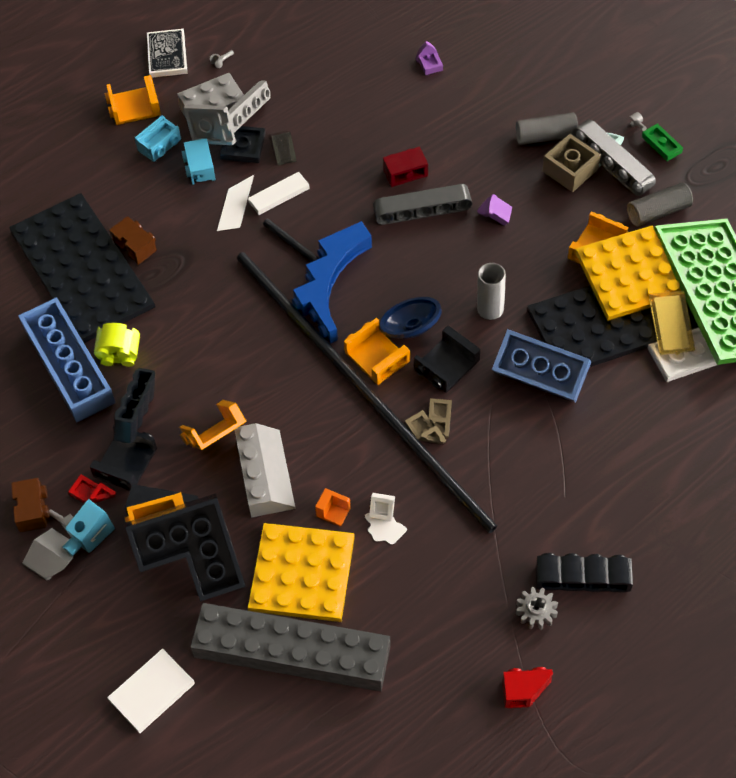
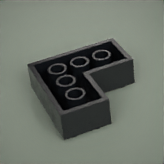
[125,493,246,602]

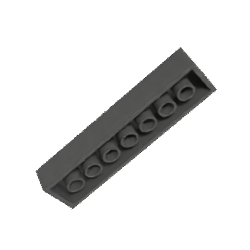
[191,603,390,691]

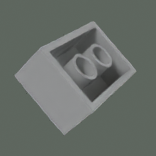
[177,73,244,118]

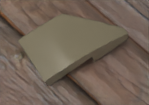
[428,398,452,438]
[404,410,446,444]

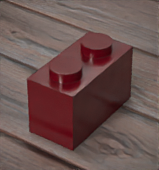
[383,146,428,187]

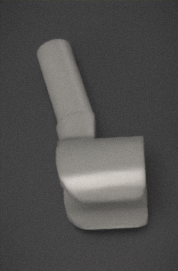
[210,50,234,68]
[629,112,647,131]
[49,510,74,529]

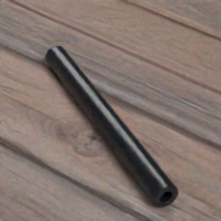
[263,219,320,262]

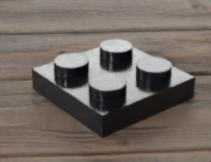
[220,126,266,163]

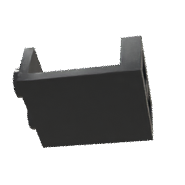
[414,325,481,393]
[90,425,157,491]

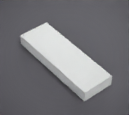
[248,172,310,215]

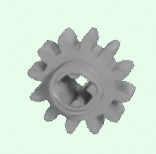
[516,587,558,630]

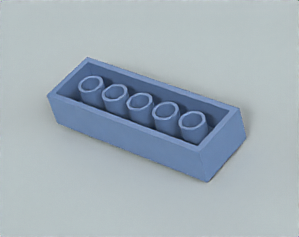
[18,297,116,423]

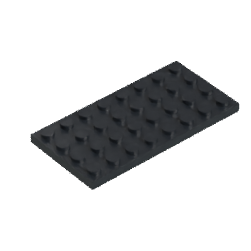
[9,193,155,343]
[527,285,699,367]

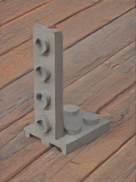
[184,81,270,145]

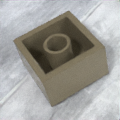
[542,134,601,193]

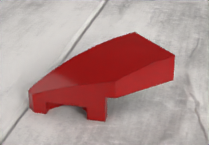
[68,474,116,504]

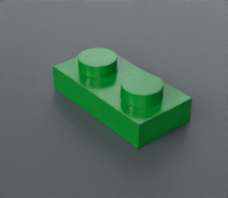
[642,123,683,161]

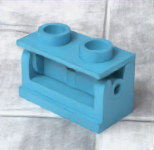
[135,115,181,162]
[181,138,216,185]

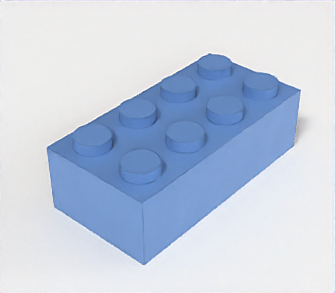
[492,329,591,403]

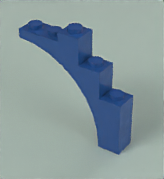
[292,221,372,344]

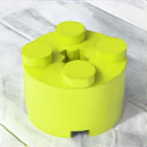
[94,323,140,367]

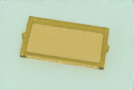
[649,290,695,355]

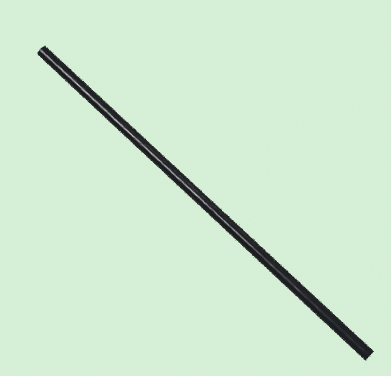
[237,252,497,533]

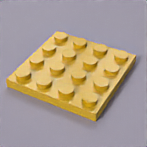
[575,226,684,321]
[248,523,354,622]

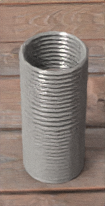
[515,112,578,145]
[627,182,693,227]
[477,263,506,320]

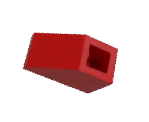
[502,667,553,708]

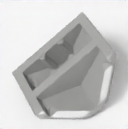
[22,528,73,580]

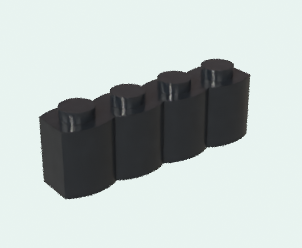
[114,368,155,444]
[536,553,633,592]

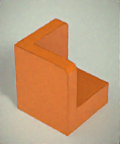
[315,488,351,526]

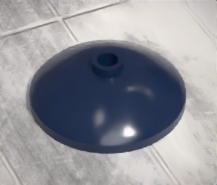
[380,297,442,339]

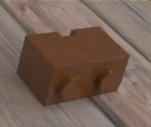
[109,216,157,265]
[11,478,50,532]

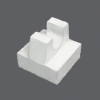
[369,493,395,521]

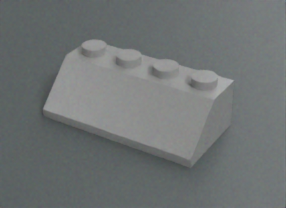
[234,423,296,518]

